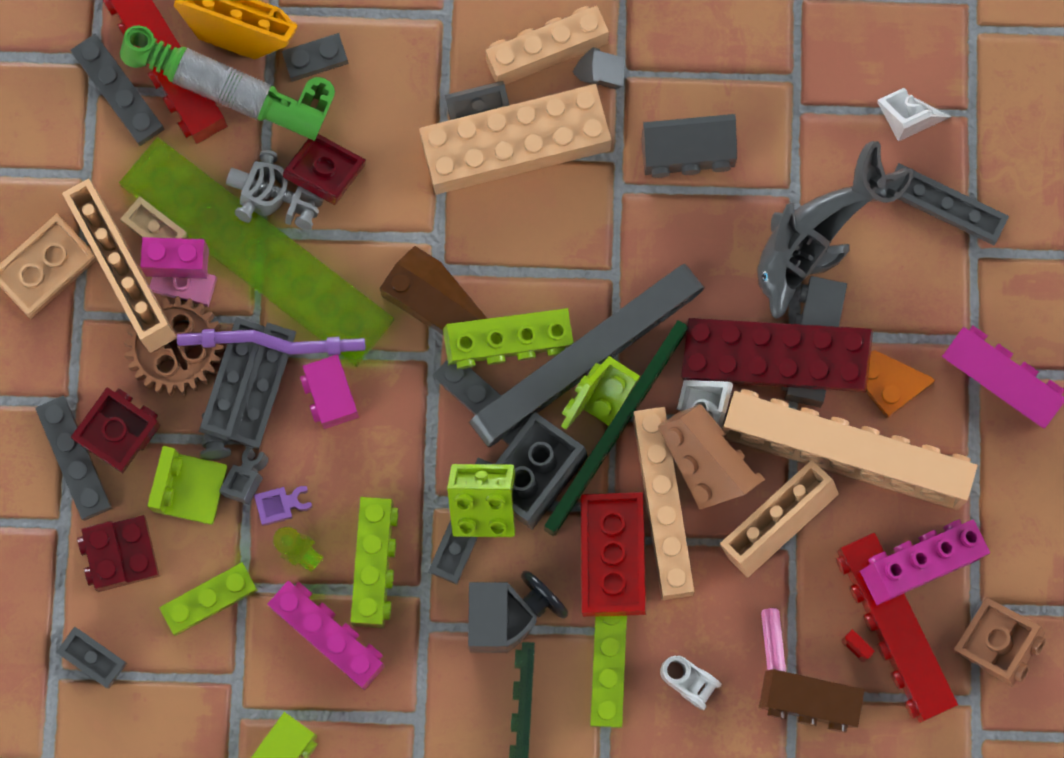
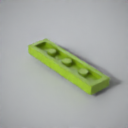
[590,616,627,728]

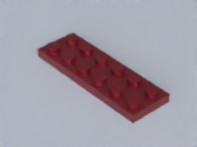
[681,318,873,392]

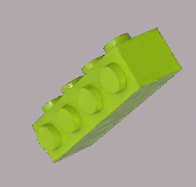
[443,308,574,369]
[350,497,398,628]

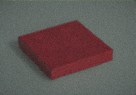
[282,134,366,205]

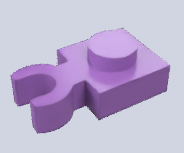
[254,486,312,526]

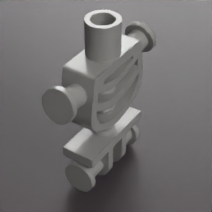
[226,150,323,230]

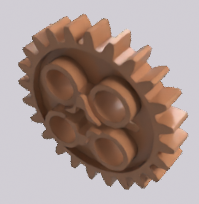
[124,296,225,396]

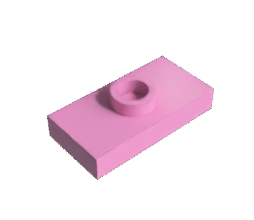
[149,274,217,307]

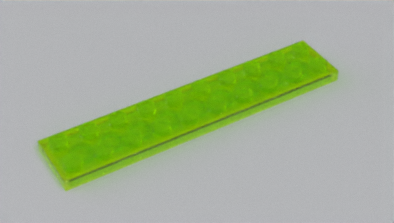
[119,137,394,367]

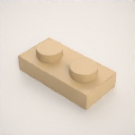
[120,196,188,239]

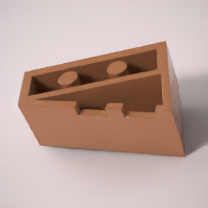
[658,404,765,510]

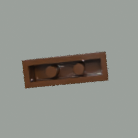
[759,669,865,733]

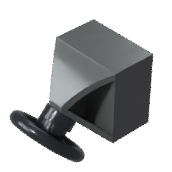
[468,570,568,653]

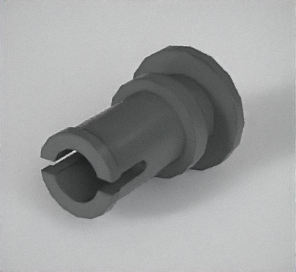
[200,412,231,460]

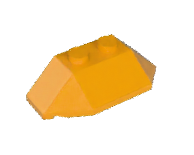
[174,0,298,60]

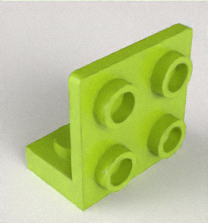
[561,356,640,429]
[147,446,228,525]
[447,464,515,537]

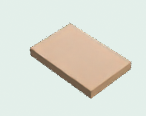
[0,213,97,320]

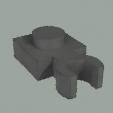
[219,448,269,505]

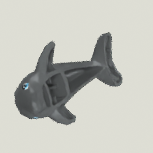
[757,141,913,319]

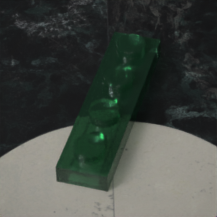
[509,642,535,758]

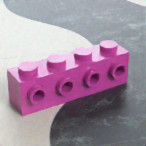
[942,325,1064,429]
[860,519,990,605]
[267,581,385,690]

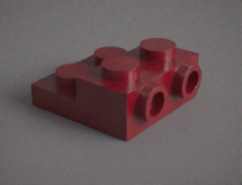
[70,387,161,474]
[77,515,160,592]

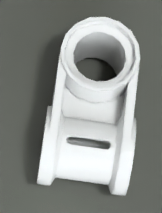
[660,656,722,710]

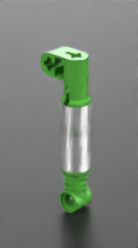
[120,25,335,141]

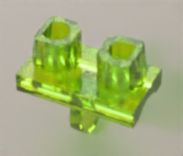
[273,526,323,572]

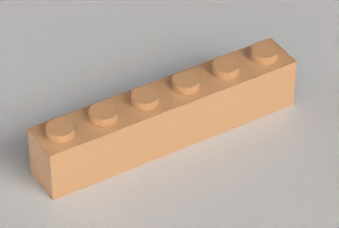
[62,178,177,353]
[633,407,694,601]

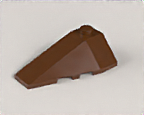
[380,246,488,361]

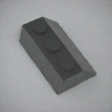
[641,114,737,178]
[495,412,588,530]

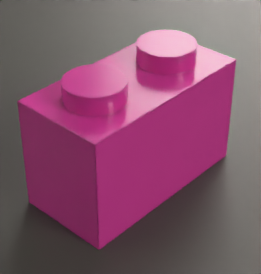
[140,237,209,279]
[300,354,359,429]

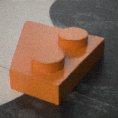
[866,350,935,418]

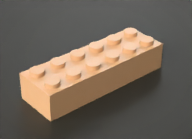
[419,84,612,195]

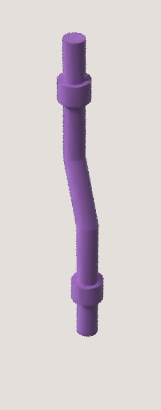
[177,329,365,356]

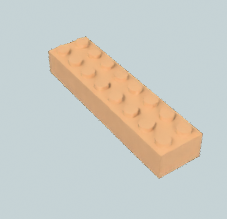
[722,389,978,510]

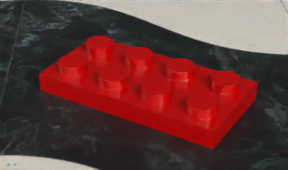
[581,492,646,617]

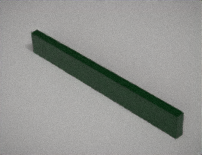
[544,320,687,536]

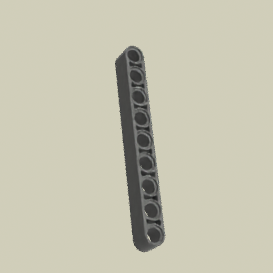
[469,264,705,447]

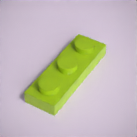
[159,562,258,636]

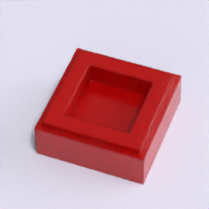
[841,629,875,662]

